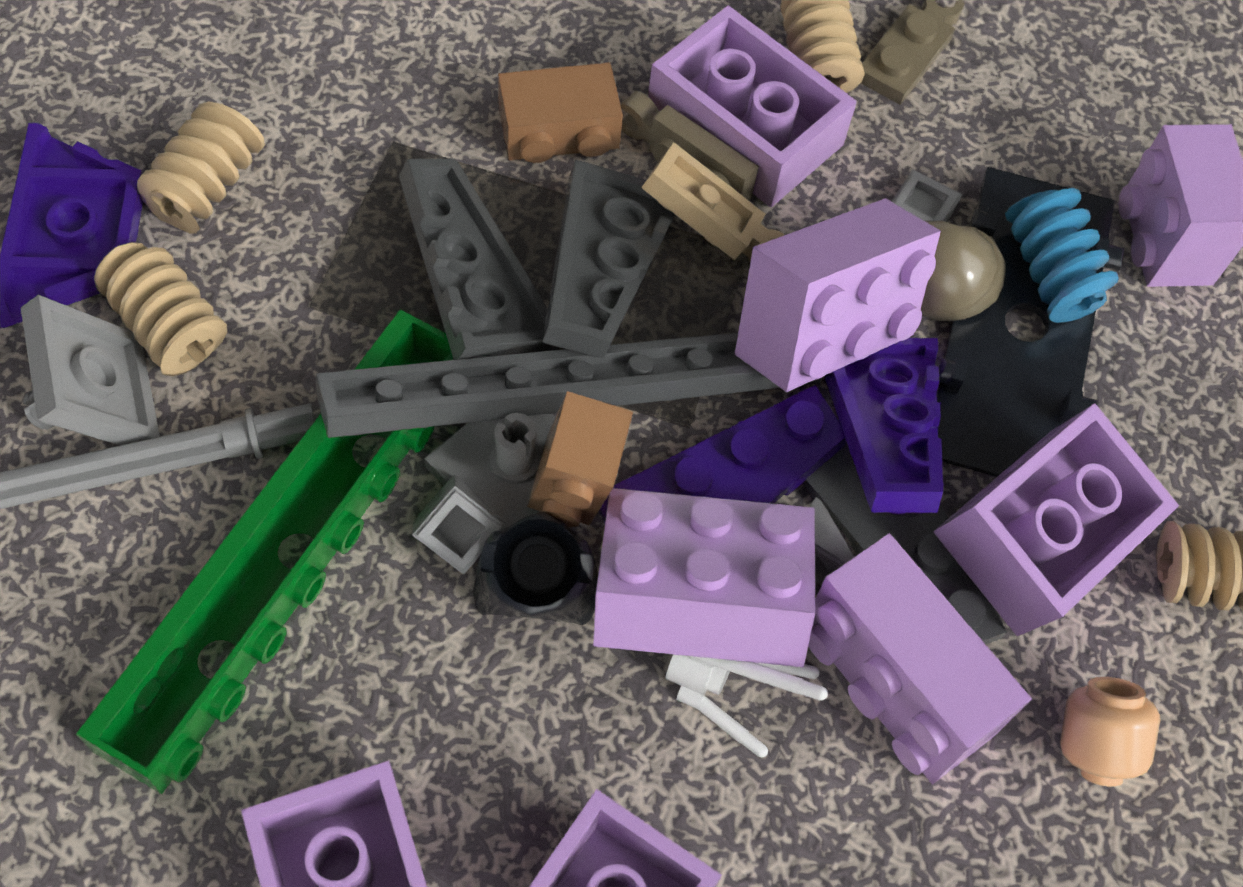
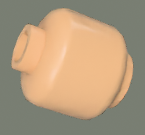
[1060,677,1160,787]

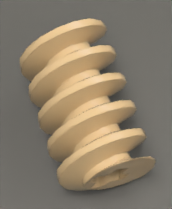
[780,0,865,93]
[137,102,265,234]
[94,242,227,376]
[1156,521,1243,612]

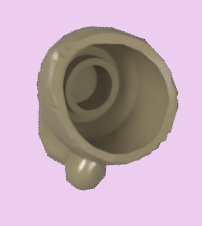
[920,221,1006,321]

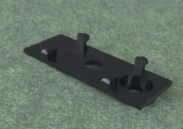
[937,166,1124,477]

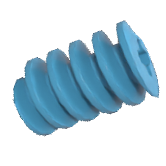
[1005,188,1119,323]

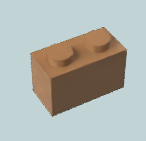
[498,62,623,163]
[527,391,633,527]

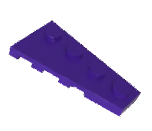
[824,338,943,514]
[599,385,846,522]

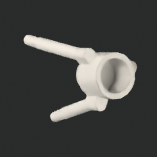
[666,654,828,757]

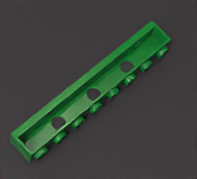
[76,309,454,795]

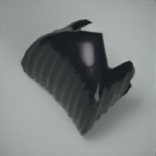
[472,511,598,626]

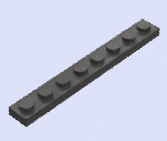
[316,333,821,438]

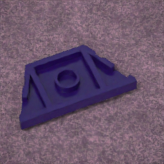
[0,123,143,328]

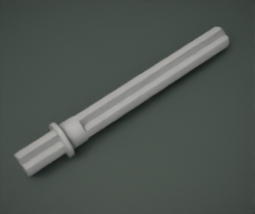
[0,403,315,509]

